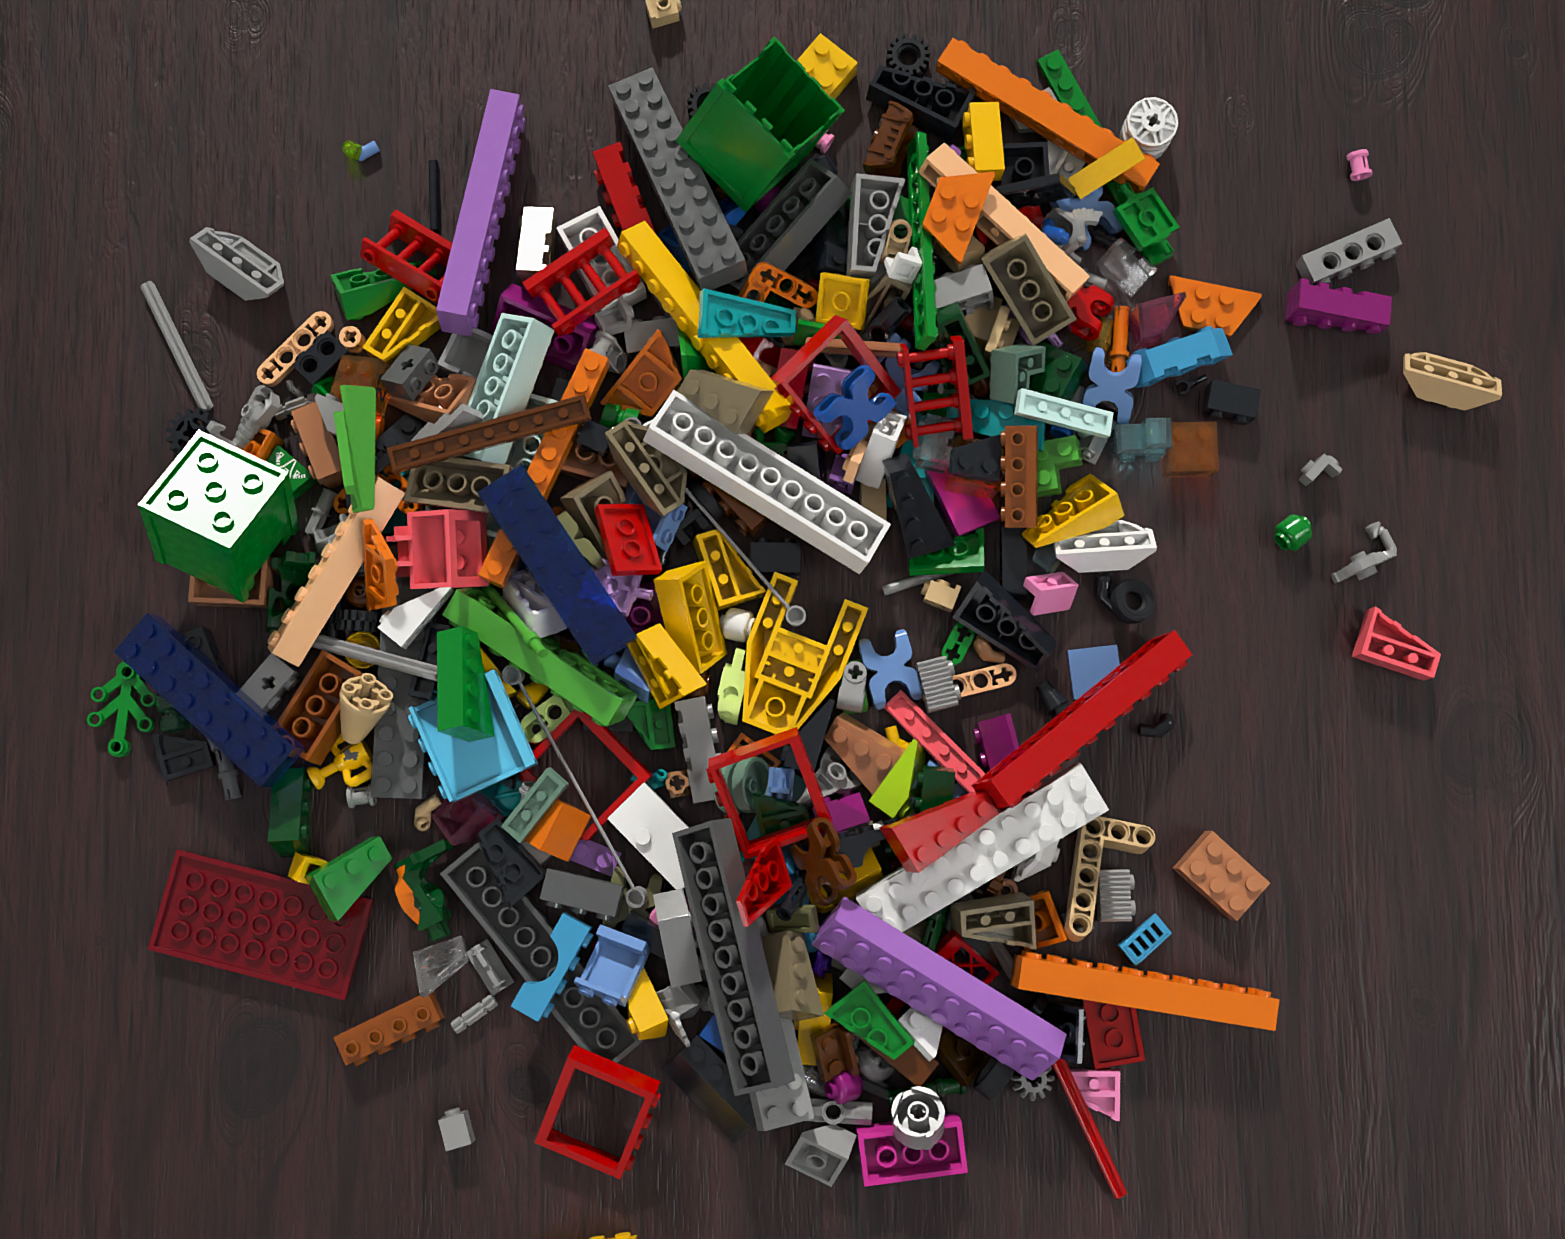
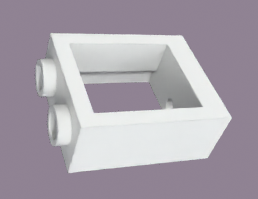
[855,411,907,489]

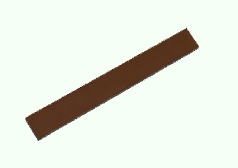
[386,394,592,474]

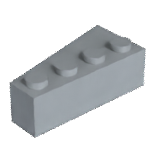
[846,173,905,281]
[674,696,721,804]

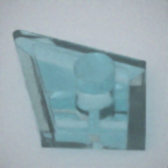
[1032,543,1062,574]

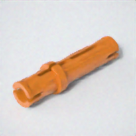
[1109,306,1130,372]

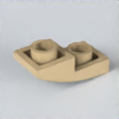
[859,478,887,521]

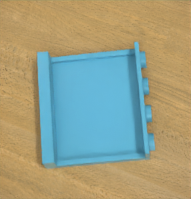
[408,670,538,802]

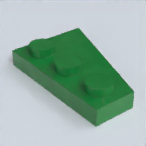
[909,527,985,576]
[824,979,915,1060]

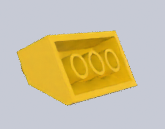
[654,561,727,674]

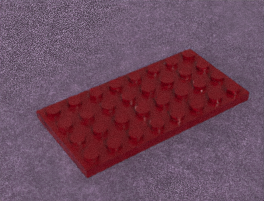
[147,850,374,1000]

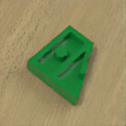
[627,699,675,751]

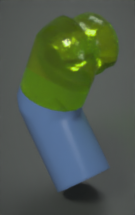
[342,140,380,161]

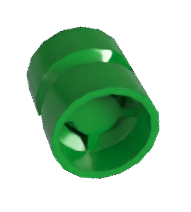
[600,402,641,429]

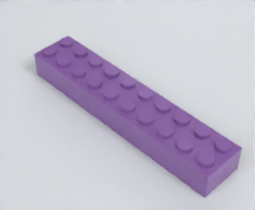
[436,89,526,337]
[812,897,1067,1081]

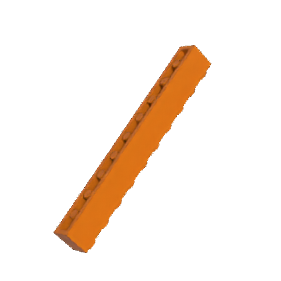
[936,38,1160,193]
[478,348,610,590]

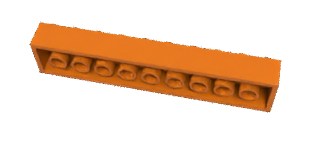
[1010,950,1280,1031]

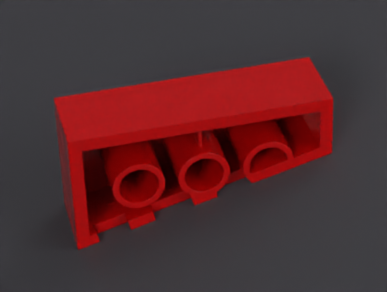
[593,142,656,237]
[880,792,999,873]

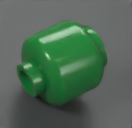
[1274,514,1312,551]

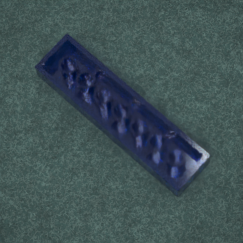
[478,464,637,668]
[114,613,306,787]

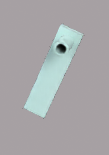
[1014,388,1114,438]

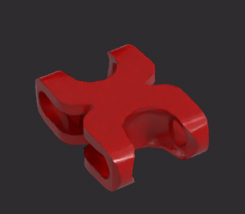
[1067,285,1114,341]

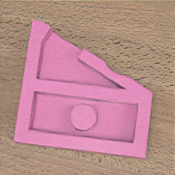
[1070,1069,1120,1121]

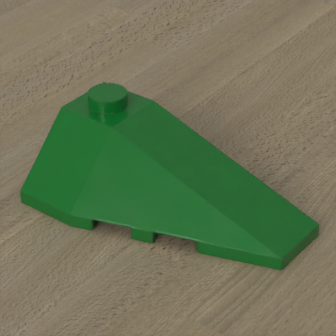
[330,261,437,320]

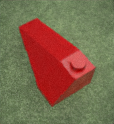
[736,837,792,927]

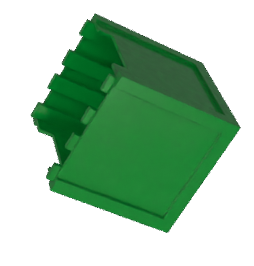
[675,37,845,213]
[138,430,299,603]

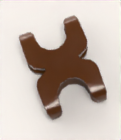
[789,817,857,906]

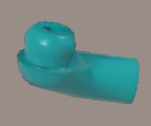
[630,769,667,790]

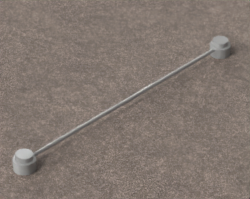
[625,417,806,627]
[502,665,648,908]

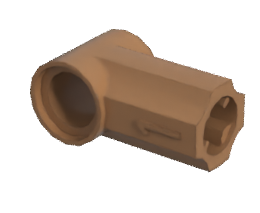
[666,770,692,798]

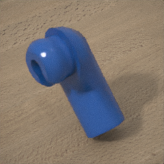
[1042,219,1070,246]

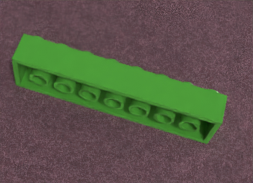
[442,587,638,727]

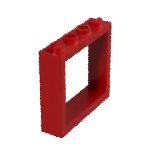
[770,315,902,455]
[518,709,654,841]
[705,727,833,860]
[534,1045,661,1179]

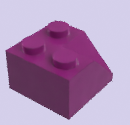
[811,790,870,837]

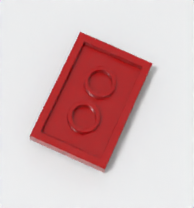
[594,504,662,576]
[1081,999,1145,1069]

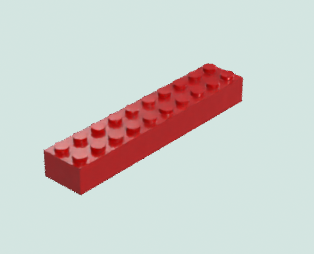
[971,630,1193,810]

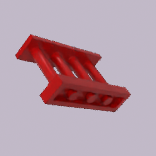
[360,210,452,304]
[522,228,641,337]
[896,335,973,448]

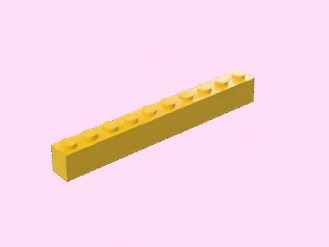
[617,221,792,433]

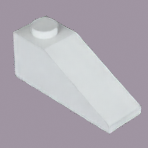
[378,587,455,649]

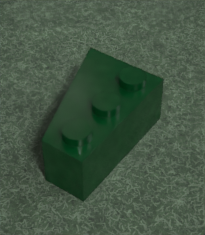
[935,301,990,396]
[1030,341,1089,431]
[268,767,313,858]

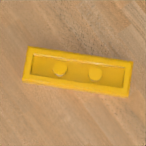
[1068,137,1145,199]

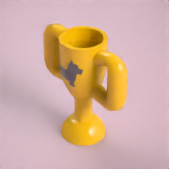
[307,733,373,790]

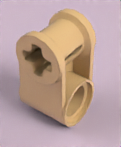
[879,219,912,264]

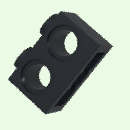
[292,331,353,385]

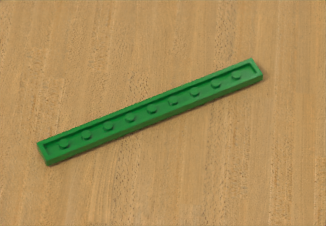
[1036,49,1173,268]
[906,131,938,351]

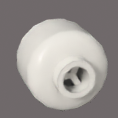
[720,608,756,642]

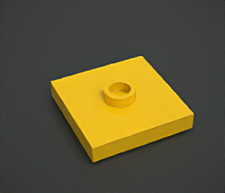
[815,272,870,330]

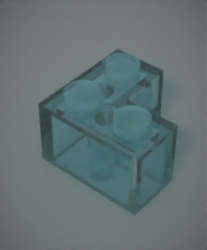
[1112,418,1172,462]

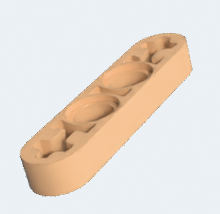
[257,311,334,387]
[922,663,1017,701]

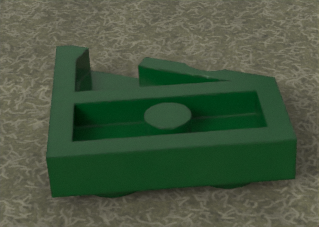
[752,793,810,836]

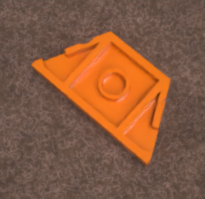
[922,172,995,265]
[1167,275,1262,338]
[600,329,683,417]
[362,518,399,611]

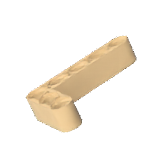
[1064,816,1155,942]

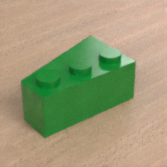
[305,836,392,921]

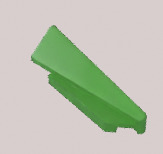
[333,385,376,513]

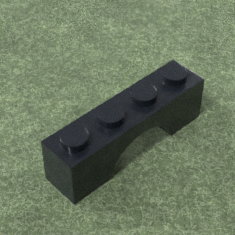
[837,813,918,868]

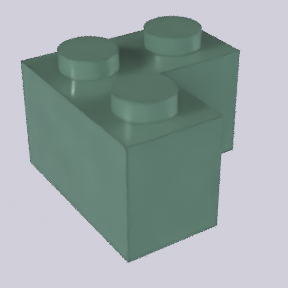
[989,343,1046,404]

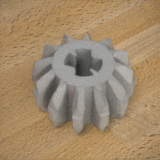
[1011,1066,1055,1101]

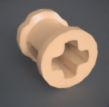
[339,326,366,354]

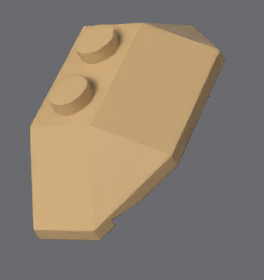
[1403,352,1502,411]

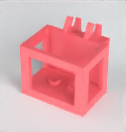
[386,509,489,589]

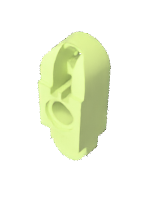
[717,647,746,725]
[521,695,574,745]

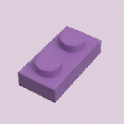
[570,839,622,877]

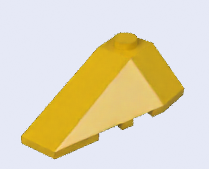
[1022,473,1124,548]
[626,967,669,1040]

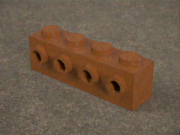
[1001,425,1038,528]
[333,990,445,1067]

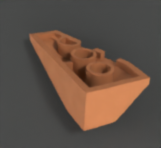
[377,373,476,424]

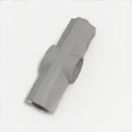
[806,1098,872,1126]

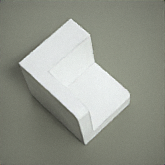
[884,247,922,284]

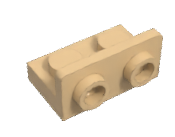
[983,305,1020,362]

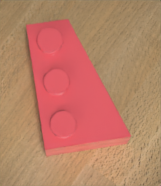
[1352,606,1441,681]

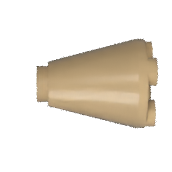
[339,673,393,744]

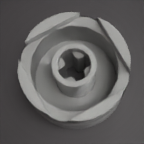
[892,1086,945,1150]

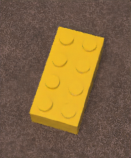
[798,33,858,99]

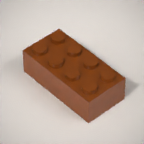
[268,649,364,766]

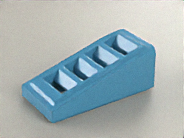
[1116,913,1172,966]

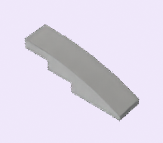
[411,403,484,441]

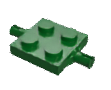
[1113,182,1180,256]

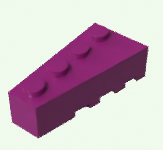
[1285,278,1392,334]

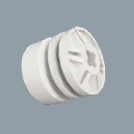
[1119,97,1178,159]

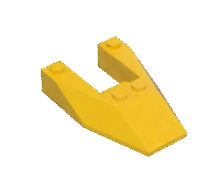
[742,572,868,734]

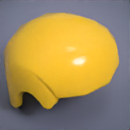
[345,631,380,669]

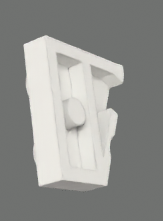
[898,1007,943,1062]

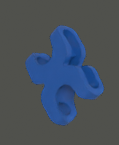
[814,365,895,450]

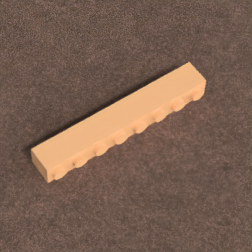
[918,143,1090,302]
[267,475,405,667]

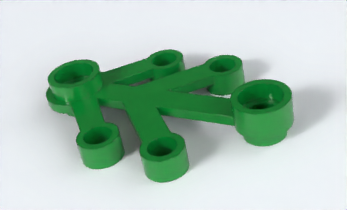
[87,660,158,758]

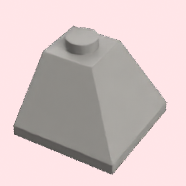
[785,1124,857,1187]

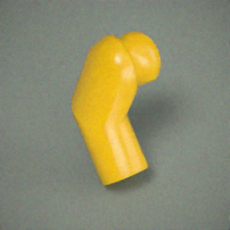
[885,726,911,750]

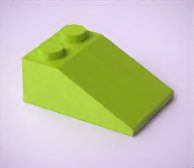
[869,739,926,820]

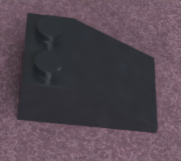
[780,699,835,773]
[1044,1001,1086,1064]

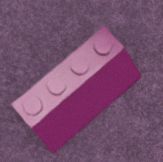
[491,283,599,372]
[973,713,1019,771]

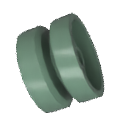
[712,757,769,813]

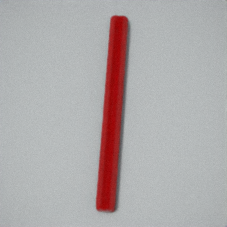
[1053,1059,1127,1199]

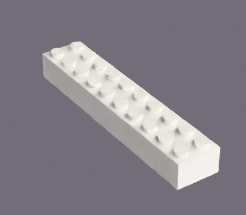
[643,390,891,574]
[856,762,1109,932]

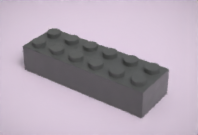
[728,158,852,301]

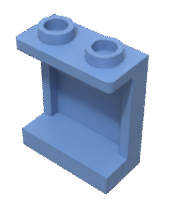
[623,484,688,552]
[574,924,651,1007]

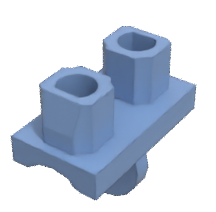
[767,767,795,801]

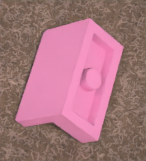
[1023,572,1079,616]

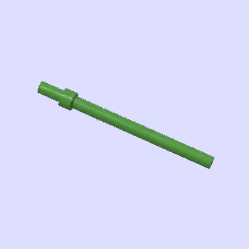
[481,583,548,658]

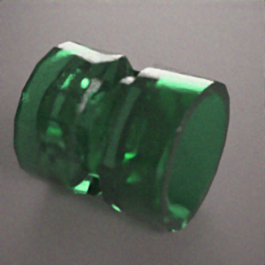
[155,691,195,734]

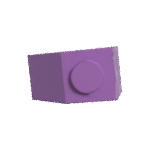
[828,454,857,495]

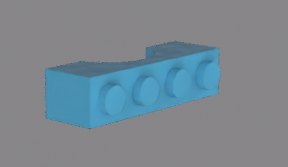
[511,912,593,1022]

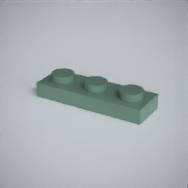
[501,767,569,843]

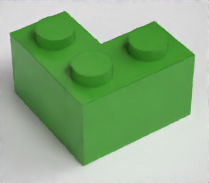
[1038,435,1083,498]

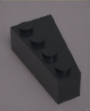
[866,65,977,142]

